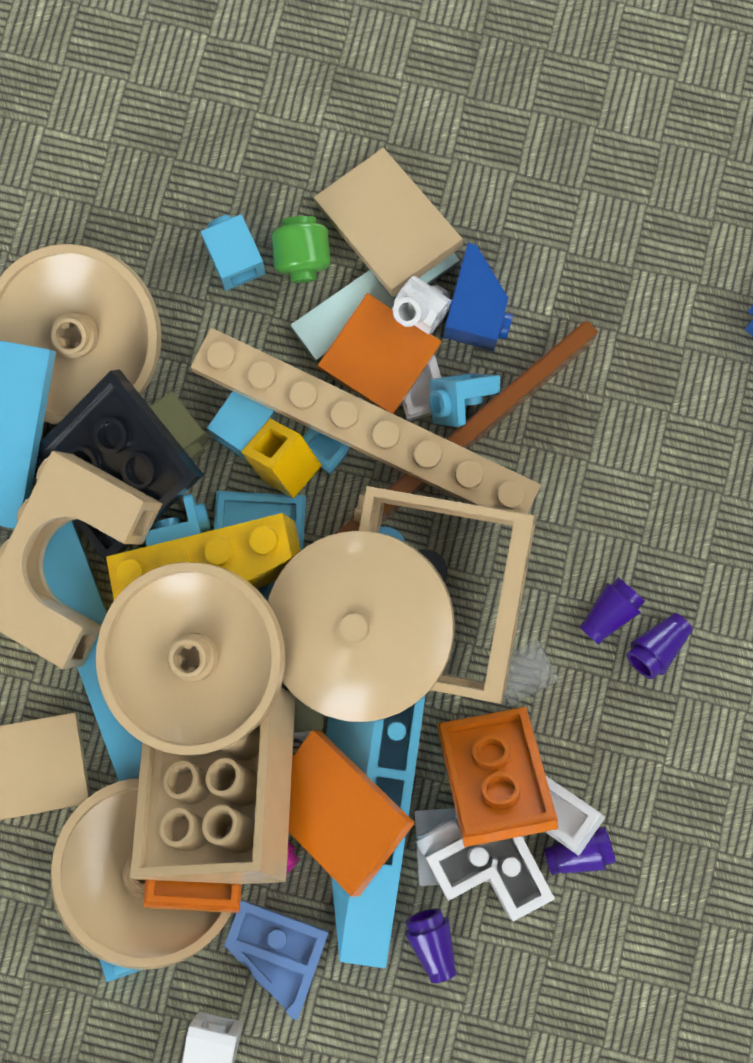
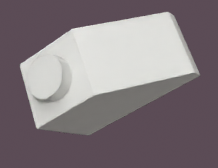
[183,1011,244,1063]

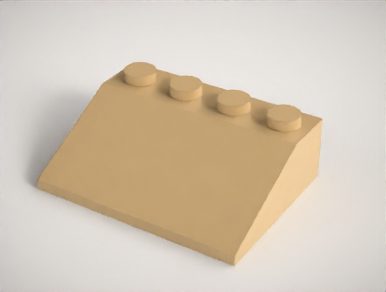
[130,687,295,884]

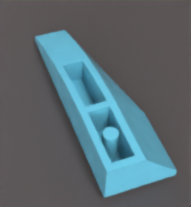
[326,696,425,969]

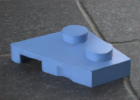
[224,899,329,1020]

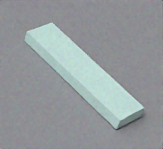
[290,253,460,364]

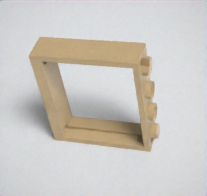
[354,486,537,704]

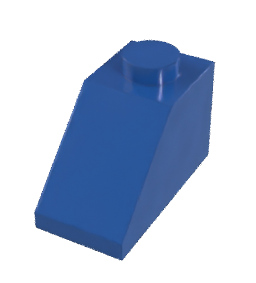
[443,243,513,351]

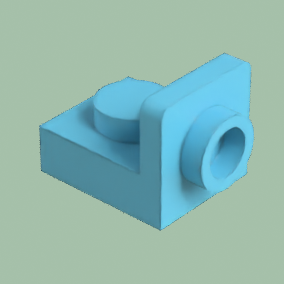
[429,373,501,427]
[145,493,211,546]

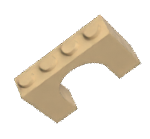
[0,451,162,669]

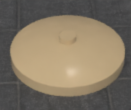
[0,244,161,425]
[268,531,455,722]
[96,562,285,755]
[50,778,231,970]

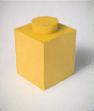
[241,418,322,499]

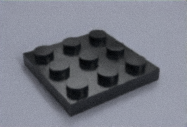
[35,369,204,563]

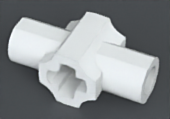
[392,276,452,335]

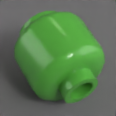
[271,216,330,283]

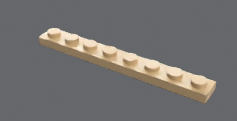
[190,328,541,514]

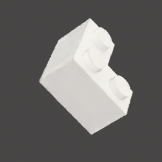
[425,836,555,921]

